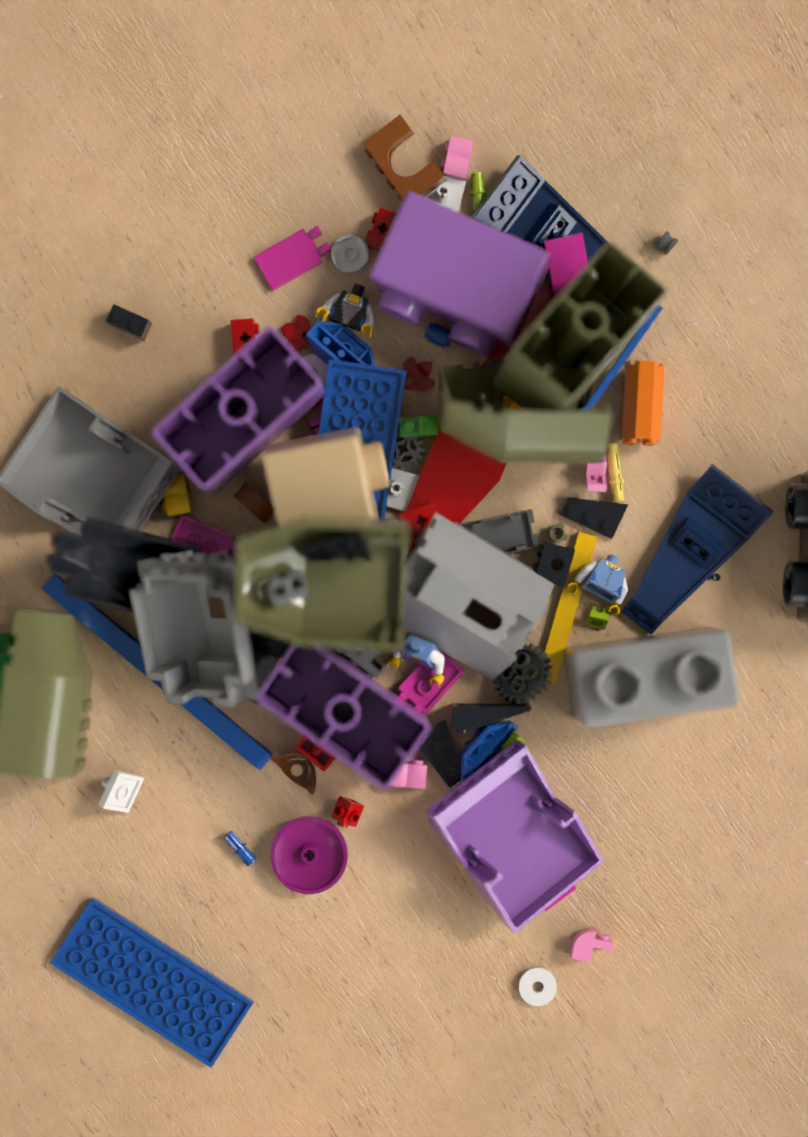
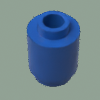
[424,323,452,349]

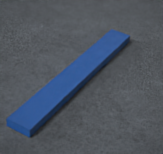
[581,305,663,411]

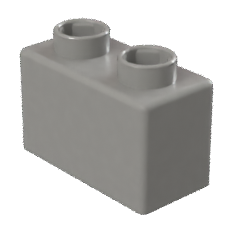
[564,627,740,728]

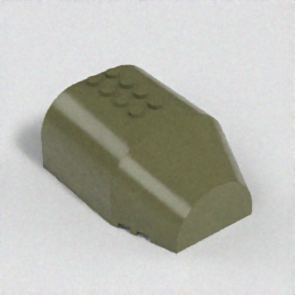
[438,360,612,464]
[236,516,408,650]
[0,608,93,779]

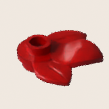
[281,315,311,352]

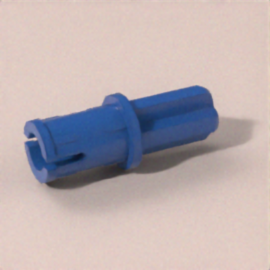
[224,831,256,866]

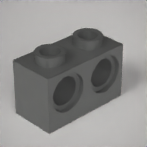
[259,568,309,608]

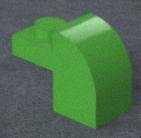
[399,415,439,438]

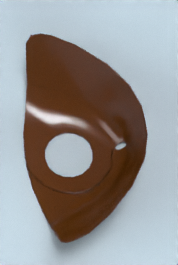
[272,753,316,795]

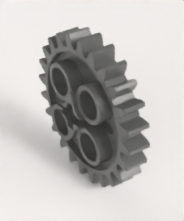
[493,644,553,706]

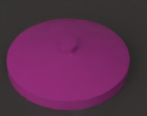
[270,816,348,894]

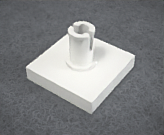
[425,176,466,212]
[386,468,420,511]
[98,770,144,813]

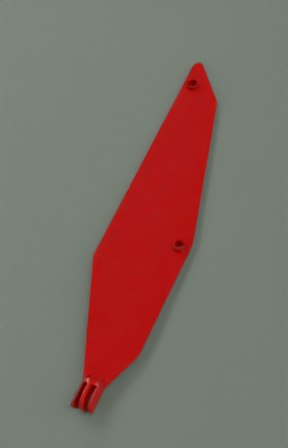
[405,282,557,559]

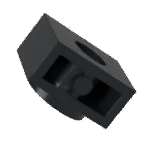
[533,541,575,587]

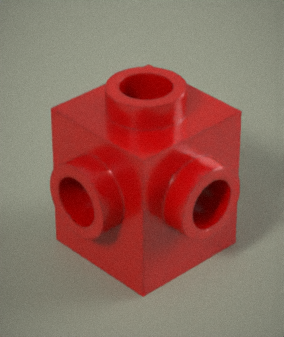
[331,796,364,828]

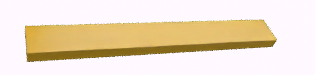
[544,532,597,684]

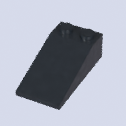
[247,628,288,705]
[452,703,531,733]

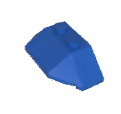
[305,321,375,366]
[460,721,518,781]

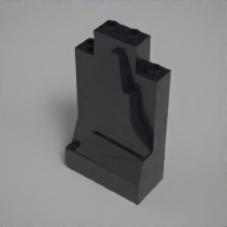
[45,517,204,613]

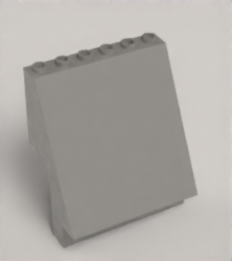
[0,386,182,535]

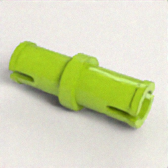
[470,172,486,212]

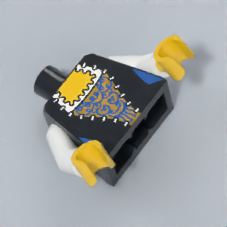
[315,283,375,338]

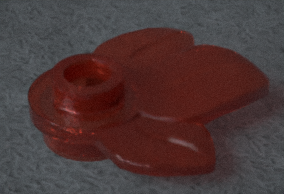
[402,356,436,391]

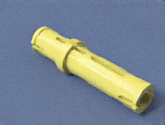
[606,443,625,502]

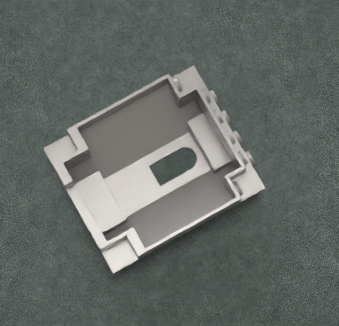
[403,513,554,681]
[130,550,259,707]

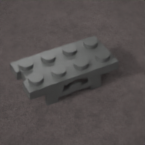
[460,509,539,554]
[332,647,388,678]

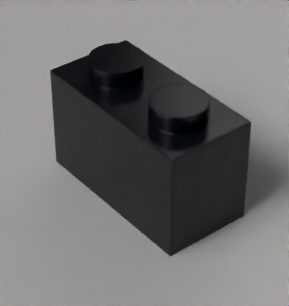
[106,304,152,341]

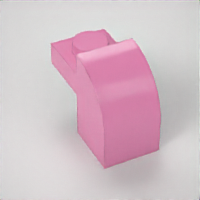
[584,455,607,493]
[570,927,614,962]

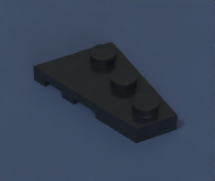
[560,497,628,539]
[300,529,372,562]
[418,719,461,788]

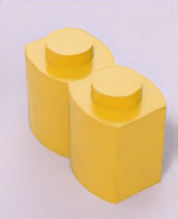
[162,474,193,517]

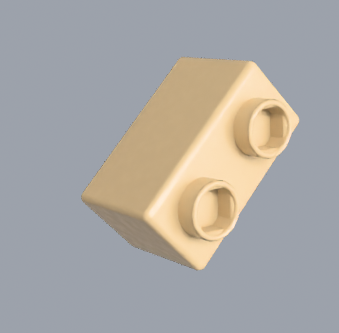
[263,427,397,525]

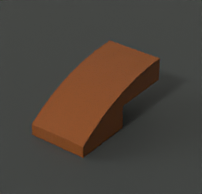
[233,482,274,523]

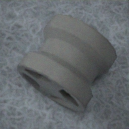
[654,231,679,255]

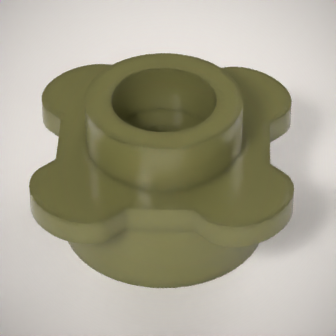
[546,523,567,544]

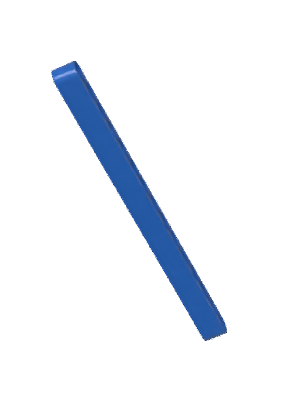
[41,573,273,770]

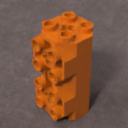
[619,360,665,446]

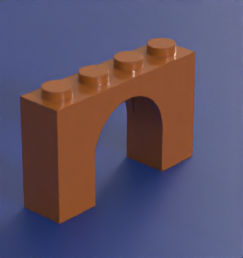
[364,115,447,203]

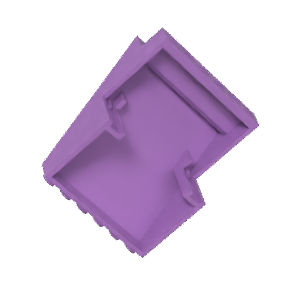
[426,740,603,934]

